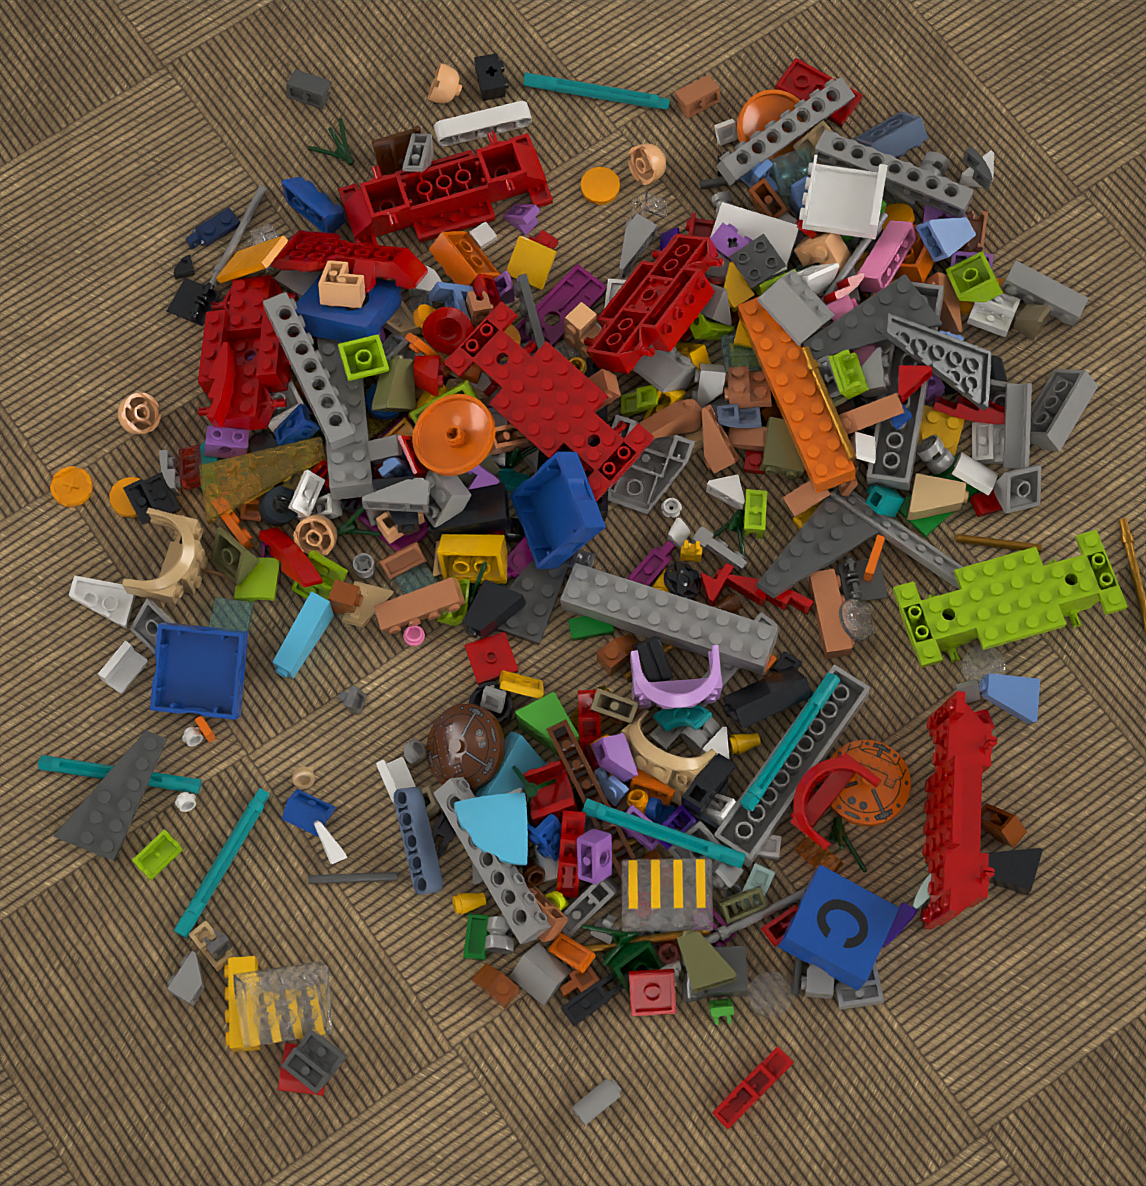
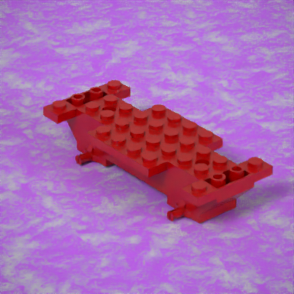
[338,131,553,245]
[444,301,655,501]
[920,691,998,930]

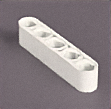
[434,101,532,146]

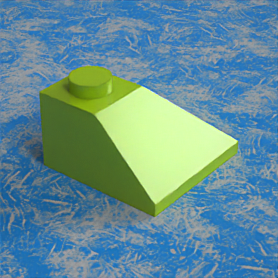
[945,251,1003,303]
[338,334,389,381]

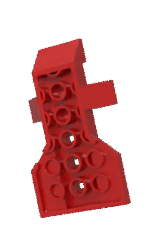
[271,230,428,293]

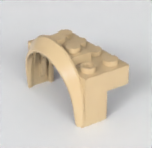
[620,710,717,806]

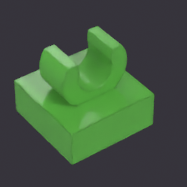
[708,998,734,1025]

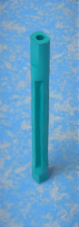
[523,72,671,109]
[740,673,840,811]
[38,755,202,794]
[173,788,270,939]
[582,799,746,868]

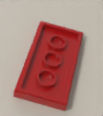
[775,58,863,127]

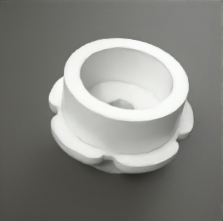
[661,498,682,518]
[182,727,203,747]
[175,792,196,812]

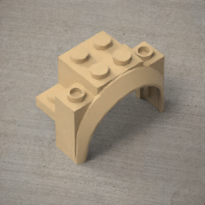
[122,508,208,608]

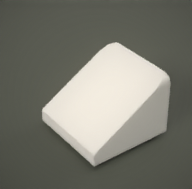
[667,517,690,548]

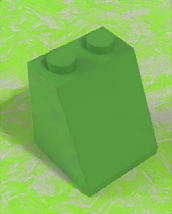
[515,692,579,758]

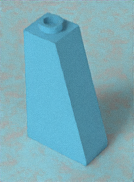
[273,591,334,679]
[475,731,547,798]

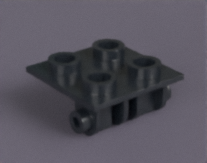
[167,278,221,326]

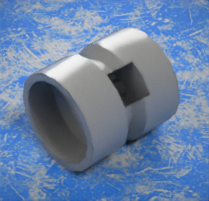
[919,151,949,189]
[916,435,955,475]
[680,717,721,752]
[484,916,515,954]

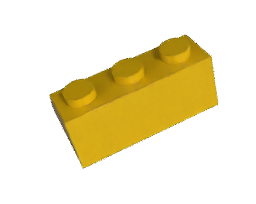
[437,534,508,584]

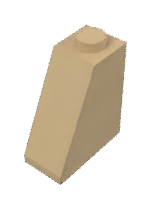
[907,473,969,520]

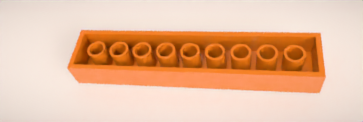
[737,297,856,493]

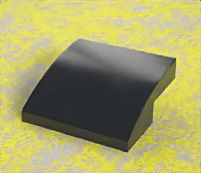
[123,472,181,525]

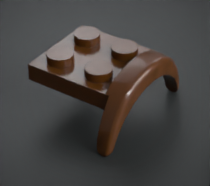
[371,125,421,175]

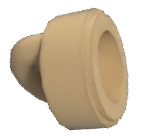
[292,767,315,789]

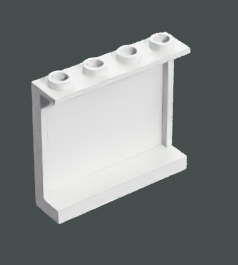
[799,155,888,239]
[704,202,800,292]

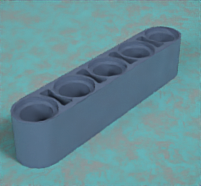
[393,787,443,895]

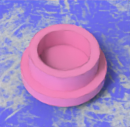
[403,625,425,646]

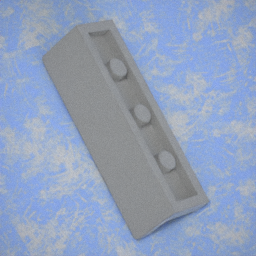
[1003,383,1032,469]

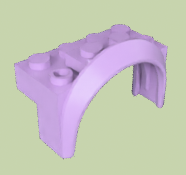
[630,645,723,709]

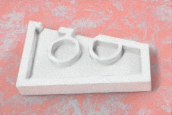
[69,576,136,629]

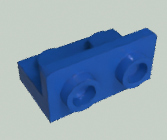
[274,403,320,454]
[527,814,562,861]

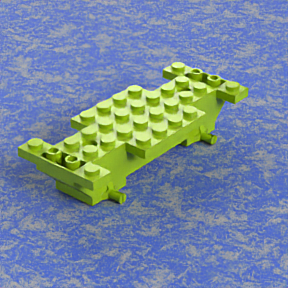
[893,529,1128,668]

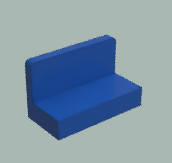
[282,789,336,837]

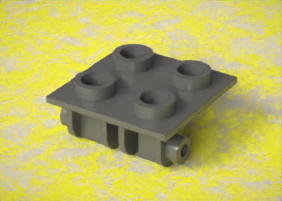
[730,233,786,289]
[838,558,888,604]

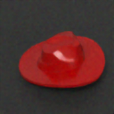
[422,307,474,355]

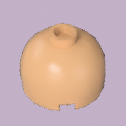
[428,63,462,104]
[628,143,666,185]
[118,393,161,435]
[293,514,338,556]

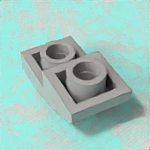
[159,450,184,496]

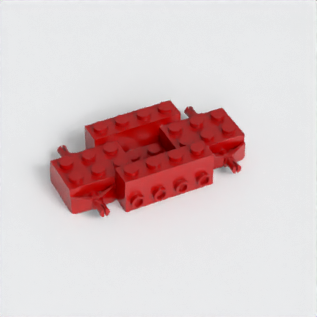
[584,234,723,374]
[198,275,298,430]

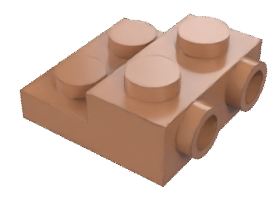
[724,366,772,408]

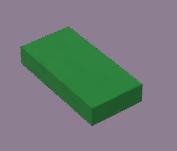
[568,616,614,641]
[463,913,491,961]

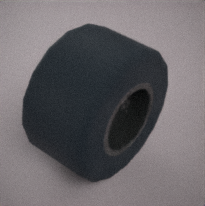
[258,486,298,526]

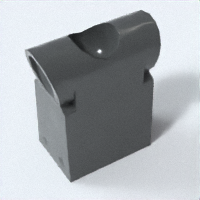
[680,945,748,1003]

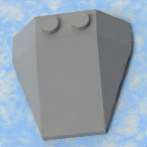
[608,414,695,514]

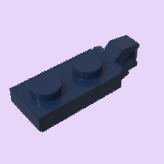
[185,207,240,250]

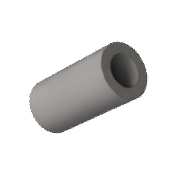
[571,1078,621,1126]

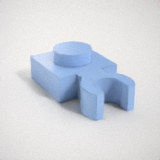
[594,767,629,807]

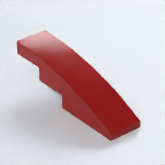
[206,342,235,428]
[932,395,1005,424]
[259,527,323,588]
[726,575,814,615]
[577,690,601,773]
[556,810,586,898]
[712,1046,795,1129]

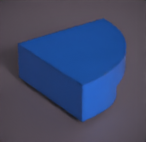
[891,403,912,430]

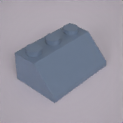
[853,111,928,166]

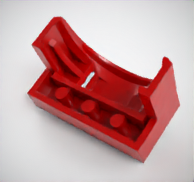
[790,752,881,851]

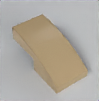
[188,921,235,972]

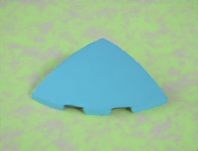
[454,793,528,865]

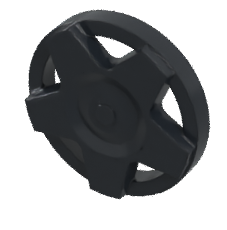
[664,562,701,599]

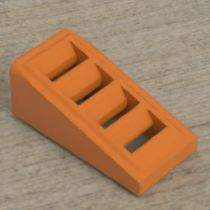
[627,769,675,806]

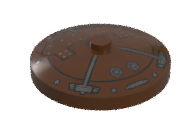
[426,704,505,791]

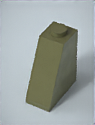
[372,355,416,412]
[677,930,737,994]

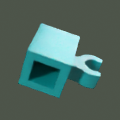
[865,485,904,517]

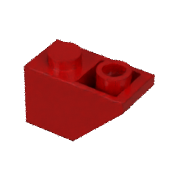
[413,355,445,396]

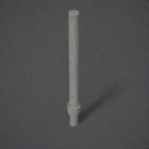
[209,185,266,288]
[821,212,888,305]
[704,888,806,944]

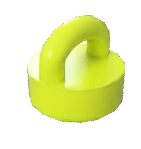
[545,891,569,911]

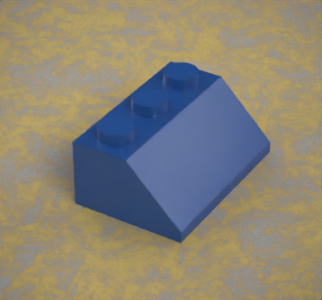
[281,177,346,233]

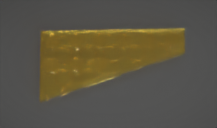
[199,436,326,525]

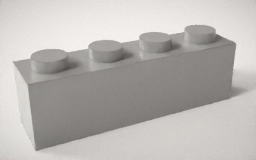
[1001,261,1089,326]

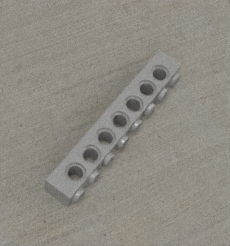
[716,77,855,186]
[813,130,974,218]
[263,292,357,451]
[433,777,551,944]

